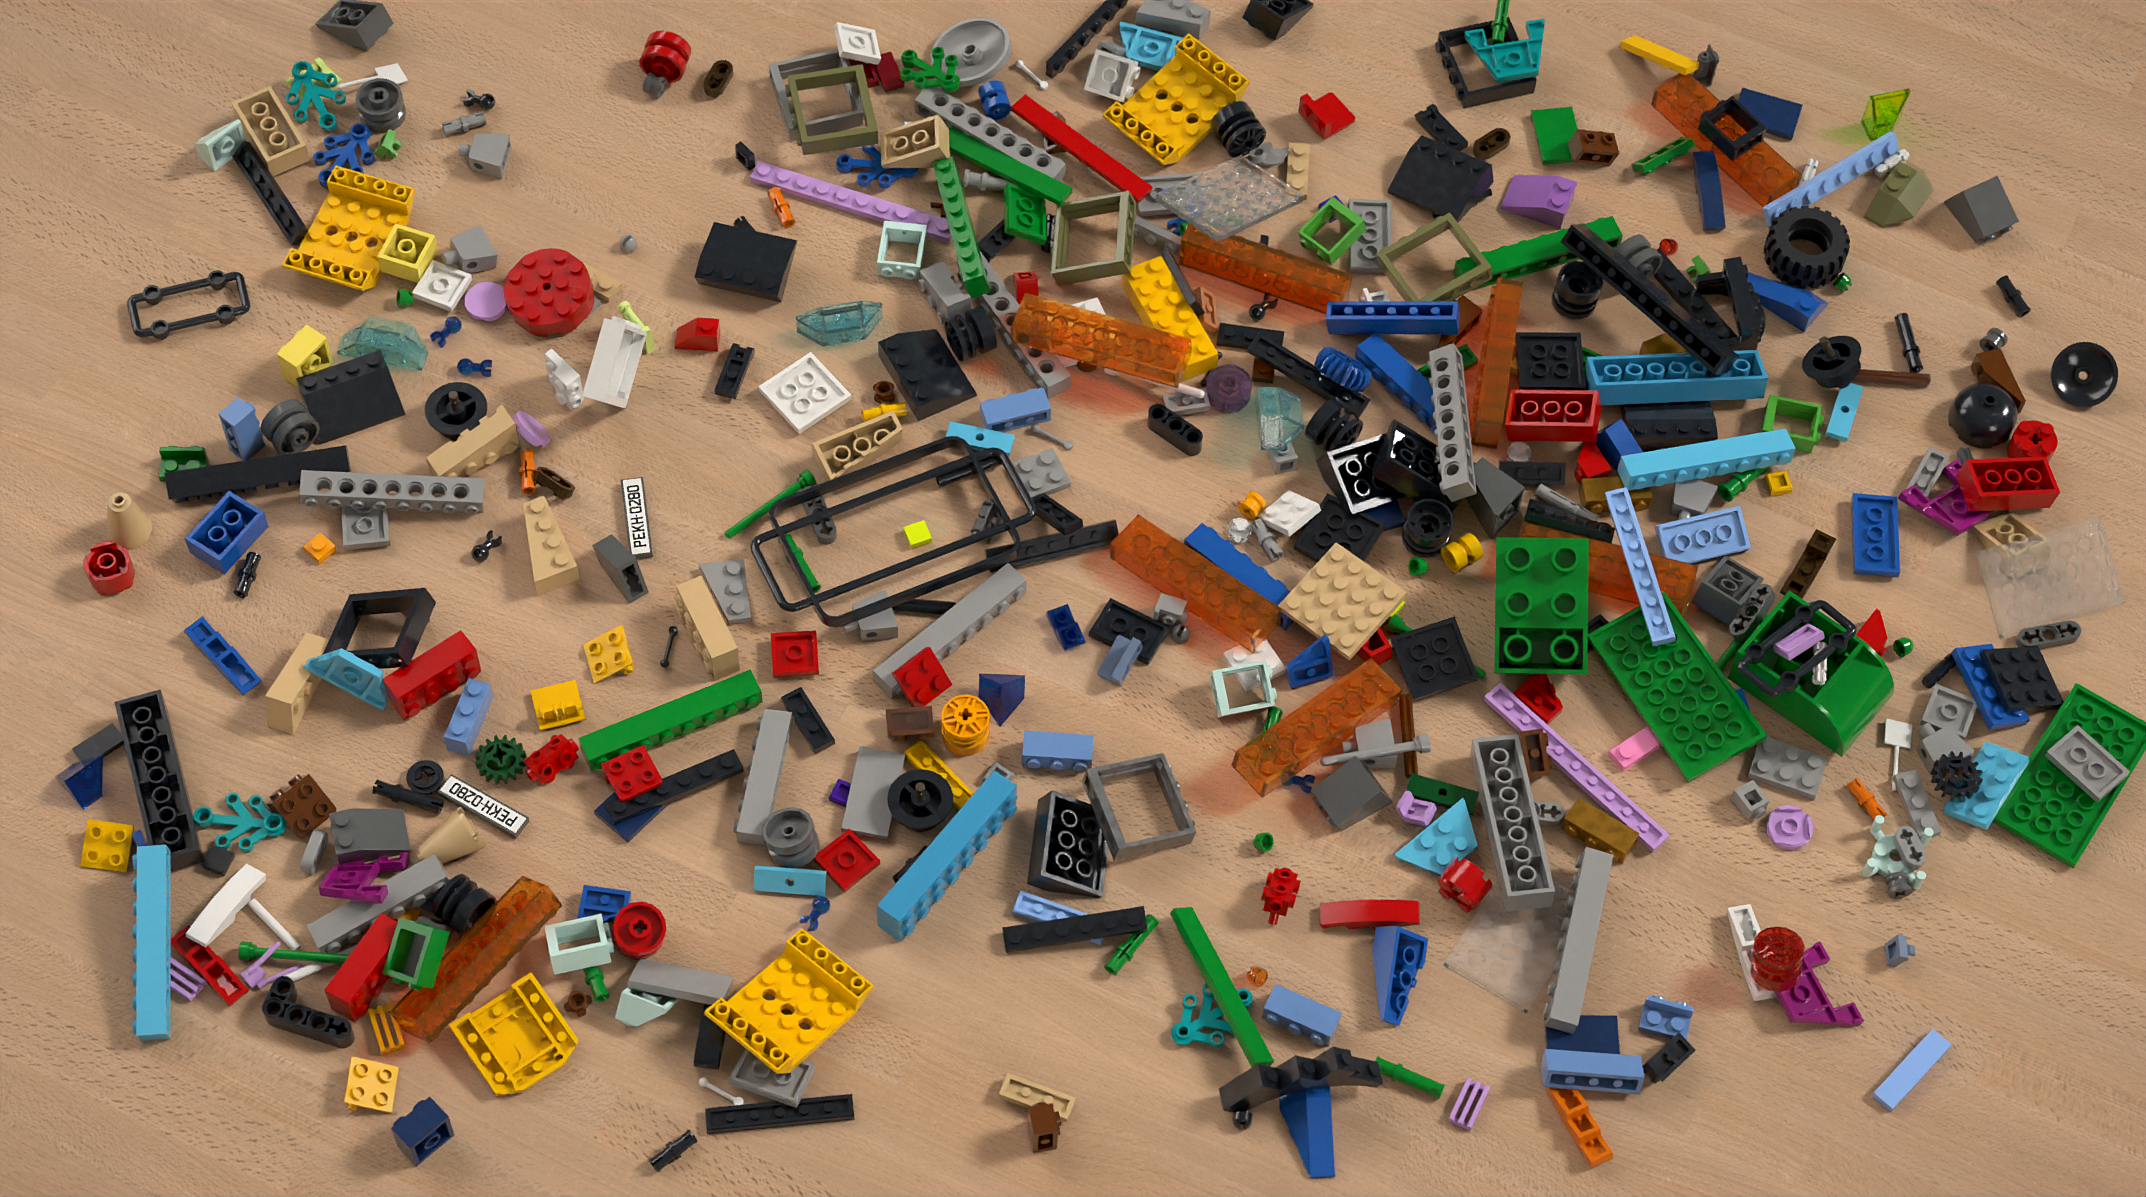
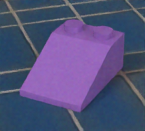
[1500,175,1577,229]

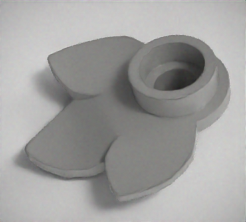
[1248,142,1289,166]

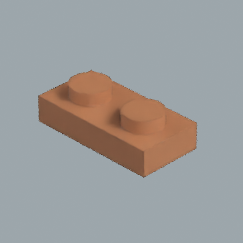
[1194,286,1219,333]

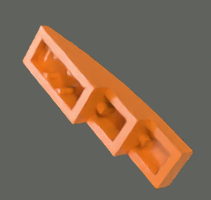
[1545,1087,1613,1168]

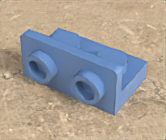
[1638,996,1694,1040]

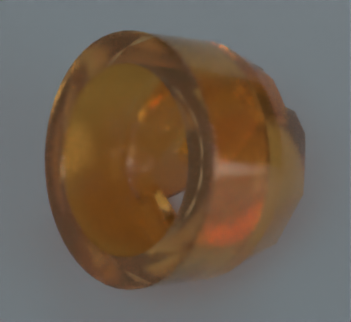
[1247,966,1268,987]

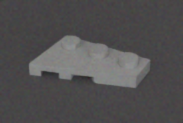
[699,559,751,624]

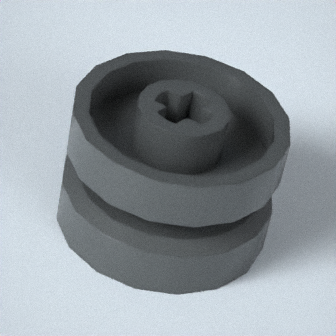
[355,78,406,133]
[1615,234,1663,279]
[261,399,320,455]
[762,807,820,868]

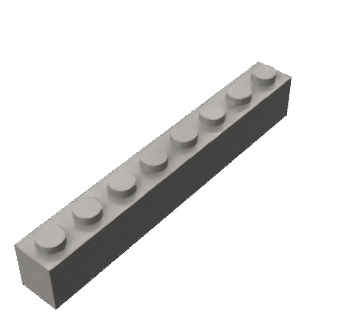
[873,563,1027,699]
[1543,847,1613,1034]

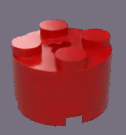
[2007,420,2058,463]
[83,541,135,595]
[1437,857,1493,913]

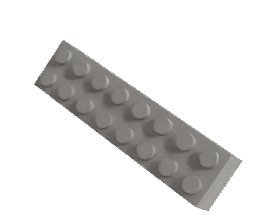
[1470,734,1555,911]

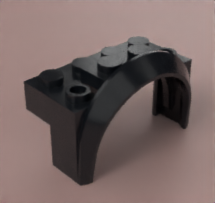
[1696,256,1766,351]

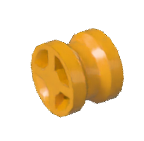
[1238,491,1266,519]

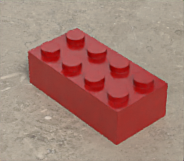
[1505,390,1602,442]
[1956,457,2060,512]
[382,630,482,720]
[324,913,398,1023]

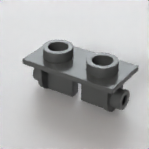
[1692,44,1719,86]
[971,498,1005,544]

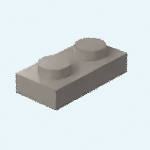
[1162,388,1210,415]

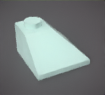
[195,119,246,171]
[615,988,680,1026]

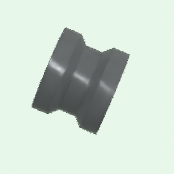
[643,72,667,97]
[1980,328,2008,352]
[1885,872,1912,899]

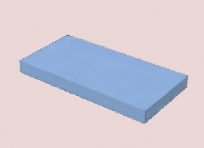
[1654,506,1751,570]

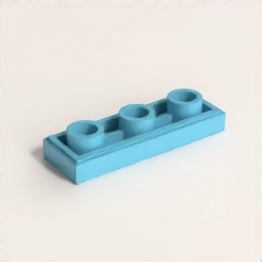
[1825,383,1864,442]
[946,421,1015,457]
[754,865,826,896]

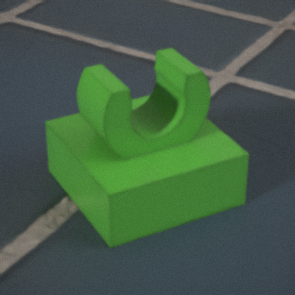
[374,129,402,158]
[1686,255,1712,284]

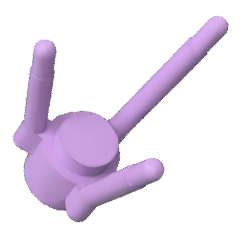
[240,941,304,989]

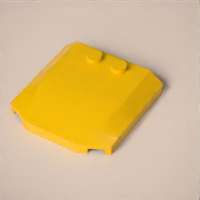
[449,972,579,1096]

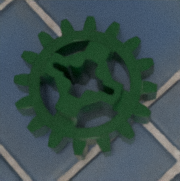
[475,735,527,785]

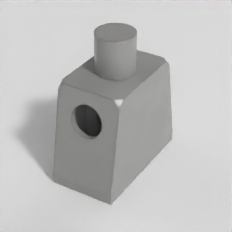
[459,134,512,179]
[442,225,497,273]
[1670,479,1718,520]
[843,590,898,641]
[1341,719,1397,769]
[1917,723,1974,778]

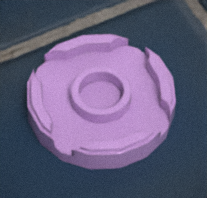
[464,282,507,322]
[512,411,551,448]
[1766,805,1814,850]

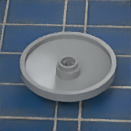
[930,18,1012,87]

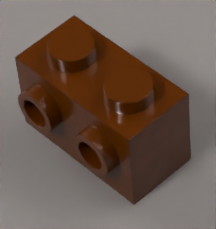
[1568,129,1620,166]
[1517,728,1552,778]
[1028,1102,1061,1153]

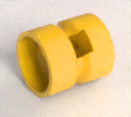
[1441,533,1483,573]

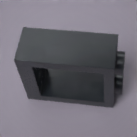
[1698,96,1767,161]

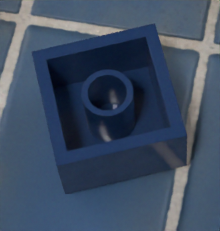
[391,1096,455,1167]

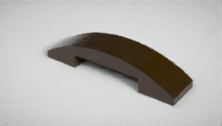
[1780,529,1836,599]

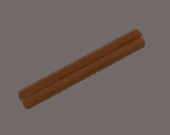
[1852,369,1931,387]
[1399,694,1418,778]

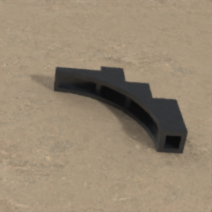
[1219,1047,1383,1113]

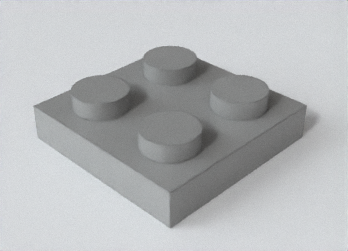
[1012,448,1071,498]
[1920,684,1977,741]

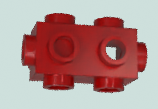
[523,734,579,785]
[1261,868,1301,925]

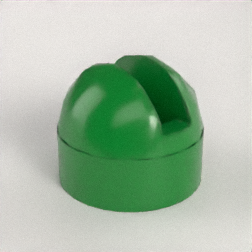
[1833,272,1852,292]
[396,289,413,307]
[1408,558,1428,576]
[1893,637,1914,657]
[1253,832,1274,851]

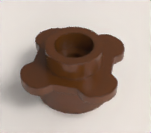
[873,381,895,403]
[564,990,592,1017]

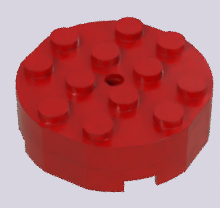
[504,248,595,337]

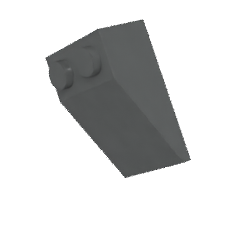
[316,0,394,49]
[1691,555,1764,626]
[329,808,411,864]

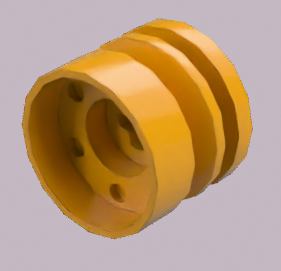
[941,695,990,756]

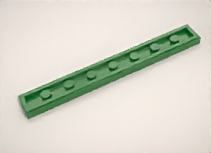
[946,125,1073,206]
[1170,907,1274,1068]

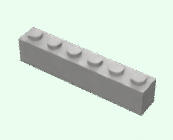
[733,708,793,846]
[307,854,450,954]

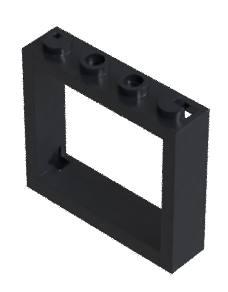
[1435,17,1537,108]
[323,588,436,669]

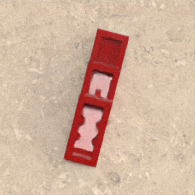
[1320,899,1420,930]
[171,925,249,1007]

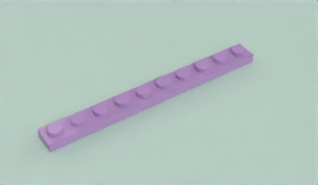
[750,161,952,243]
[1483,683,1670,853]

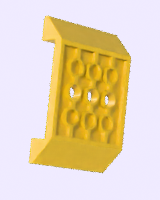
[1102,33,1250,165]
[282,165,415,291]
[704,928,874,1074]

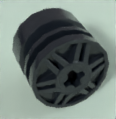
[1210,101,1266,158]
[1552,261,1603,319]
[944,306,997,362]
[1305,399,1364,452]
[1402,499,1454,558]
[432,874,497,938]

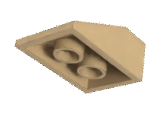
[881,115,950,168]
[1973,511,2051,578]

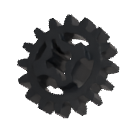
[1930,751,1983,802]

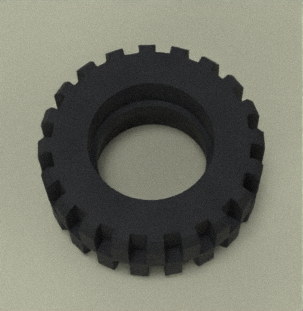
[1764,206,1850,289]

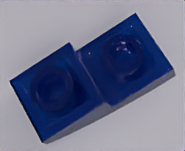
[1046,604,1086,651]

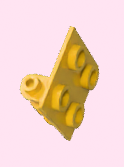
[583,625,634,684]
[530,680,586,731]
[80,819,135,873]
[344,1056,399,1113]

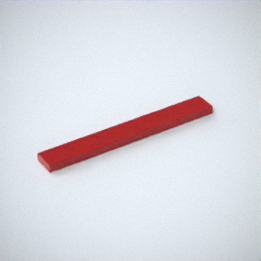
[1011,94,1153,204]

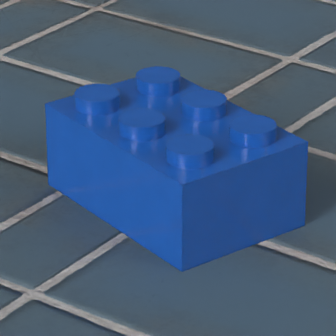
[185,491,269,575]

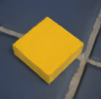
[1764,471,1793,496]

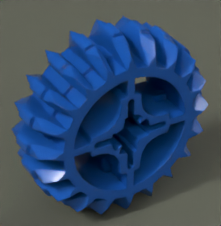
[1314,347,1372,392]

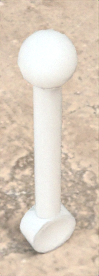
[1015,60,1048,90]
[699,1077,744,1105]

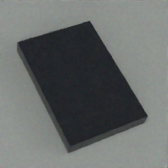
[1089,598,1170,665]

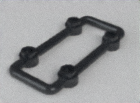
[127,270,250,340]
[1737,600,1857,697]

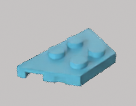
[1119,21,1183,71]
[304,648,387,711]
[1394,798,1478,877]

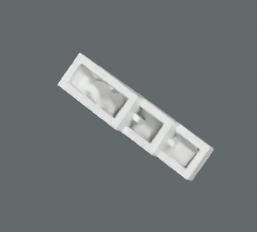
[186,864,266,948]
[1727,904,1777,1001]

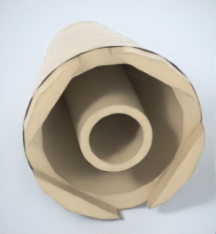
[107,492,153,549]
[417,807,486,864]

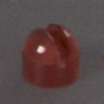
[1659,238,1678,256]

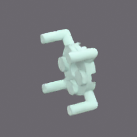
[1862,815,1934,890]

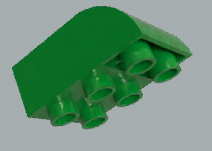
[1494,537,1589,675]
[1728,591,1894,757]

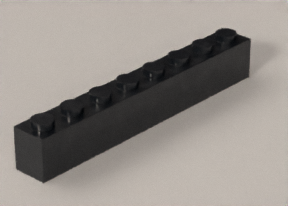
[164,445,351,503]

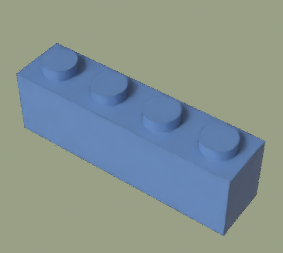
[1541,1049,1644,1094]

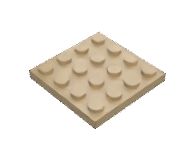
[1278,543,1407,660]

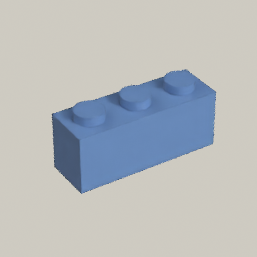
[980,387,1051,432]
[218,397,265,461]
[444,678,493,756]
[1022,731,1094,772]
[1262,984,1342,1046]

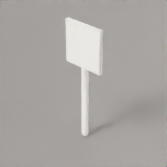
[337,63,408,89]
[1884,718,1912,791]

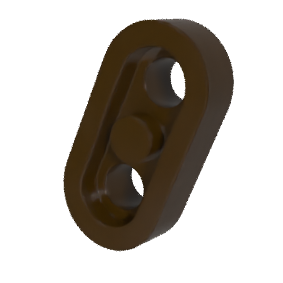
[703,60,733,97]
[1473,128,1511,160]
[534,467,575,499]

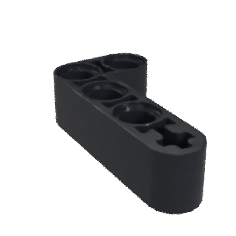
[262,976,355,1048]

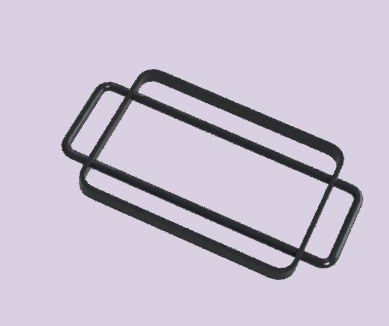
[750,436,1037,628]

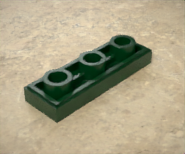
[1406,773,1479,815]

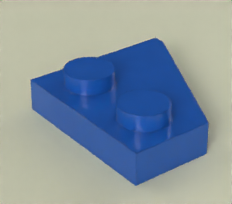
[1286,635,1334,689]
[577,885,632,923]

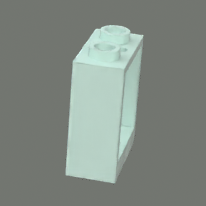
[877,221,927,279]
[1209,660,1277,718]
[544,914,614,975]

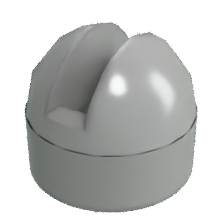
[619,235,637,254]

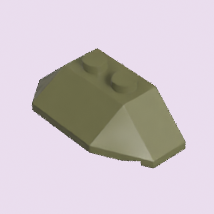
[1863,160,1933,228]

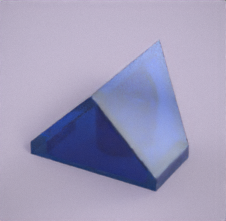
[978,673,1025,727]
[55,754,103,810]

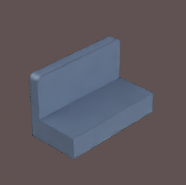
[1097,635,1143,686]

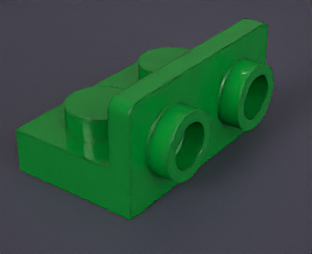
[159,445,208,482]

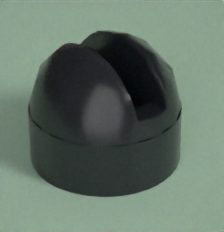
[1233,1111,1252,1130]

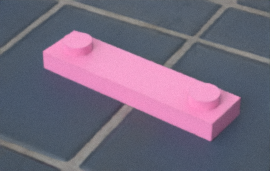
[1608,726,1662,772]

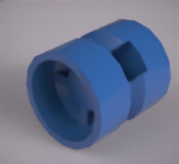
[978,80,1011,120]

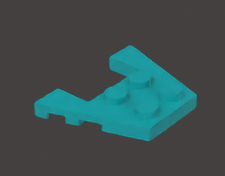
[1464,19,1545,83]

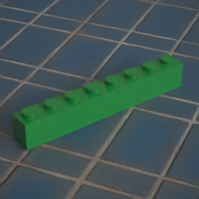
[933,156,991,298]
[1453,216,1623,291]
[578,669,763,771]

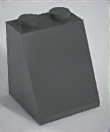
[1944,176,2019,242]
[1465,457,1525,539]
[1311,756,1393,830]

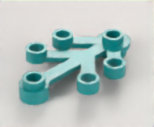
[285,61,347,131]
[193,792,287,853]
[1171,983,1253,1048]

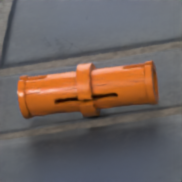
[767,187,795,228]
[519,449,537,495]
[1846,778,1887,821]

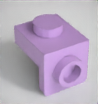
[1396,791,1437,827]

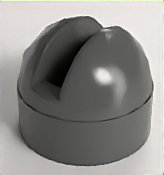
[1172,624,1190,644]

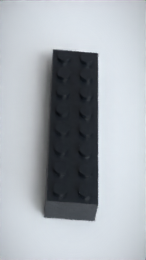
[114,689,204,871]

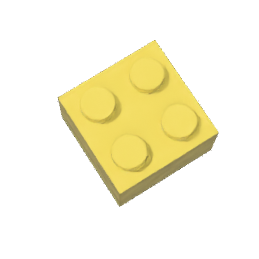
[377,223,438,283]
[277,325,333,388]

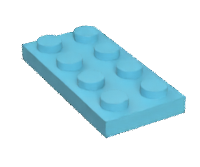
[1943,742,2029,830]

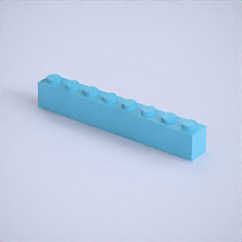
[1617,429,1796,490]
[132,845,171,1041]

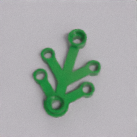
[900,47,960,93]

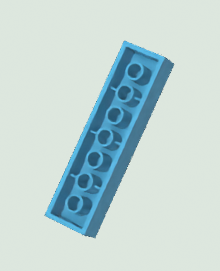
[1584,350,1768,406]
[877,770,1018,942]

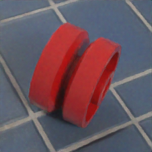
[639,30,691,83]
[612,901,666,960]

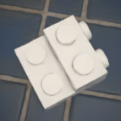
[1084,49,1140,102]
[545,349,584,410]

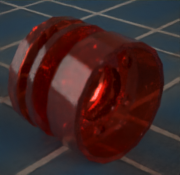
[1750,926,1805,992]

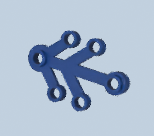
[313,123,375,189]
[836,145,919,189]

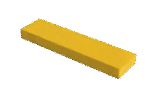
[1621,35,1699,75]
[903,739,974,812]

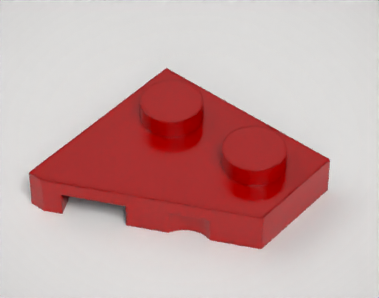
[1513,674,1563,725]

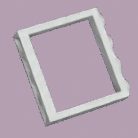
[582,316,647,409]

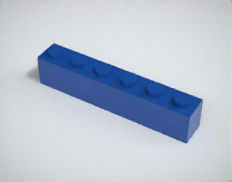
[1326,301,1460,335]
[1355,332,1437,434]
[1183,523,1295,631]

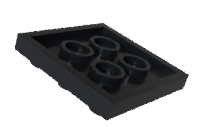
[1514,332,1586,391]
[1294,493,1386,562]
[1390,616,1478,702]
[1979,646,2064,713]

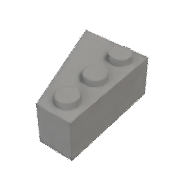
[1136,0,1211,40]
[917,261,971,325]

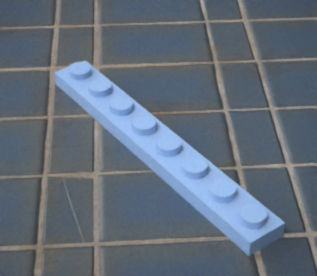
[1762,132,1899,227]
[1605,487,1675,646]

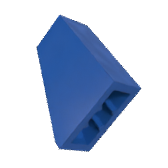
[1595,419,1643,471]

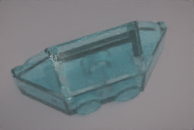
[796,301,883,346]
[337,316,428,371]
[1254,387,1304,451]

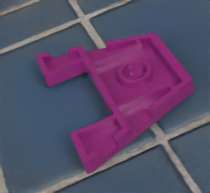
[1898,459,1990,536]
[318,852,410,904]
[1769,941,1864,1026]

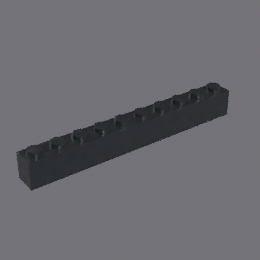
[1561,224,1739,375]

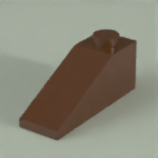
[1438,295,1483,348]
[1971,348,2026,414]

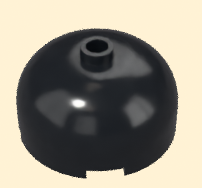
[1948,383,2018,449]

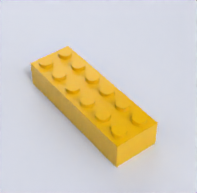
[1121,256,1218,383]

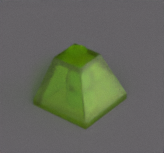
[1861,89,1910,141]

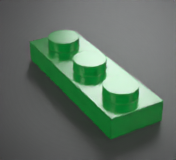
[1631,137,1695,174]

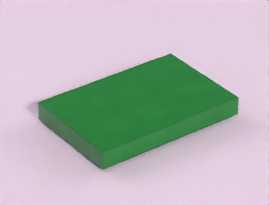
[1530,107,1578,165]
[1004,183,1047,245]

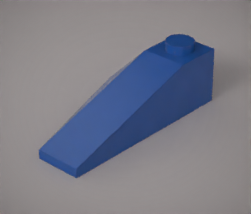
[1746,272,1828,332]
[1372,926,1428,1026]
[1279,1087,1335,1178]

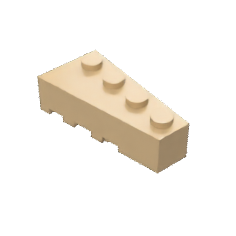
[426,405,520,477]
[265,632,329,735]

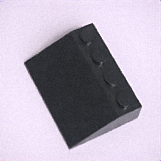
[1388,135,1494,223]
[694,222,798,302]
[878,329,977,421]
[296,350,406,444]
[1620,401,1718,452]
[1372,419,1462,512]
[1316,433,1407,515]
[1027,790,1108,898]

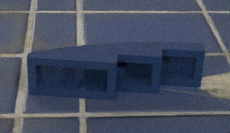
[1693,151,1726,231]

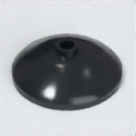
[2051,342,2118,407]

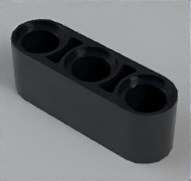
[1147,404,1203,456]
[694,1003,726,1070]

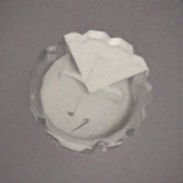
[1506,442,1531,461]
[1227,518,1252,544]

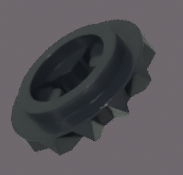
[406,760,444,794]

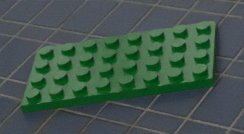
[1588,592,1767,783]
[1992,683,2146,869]

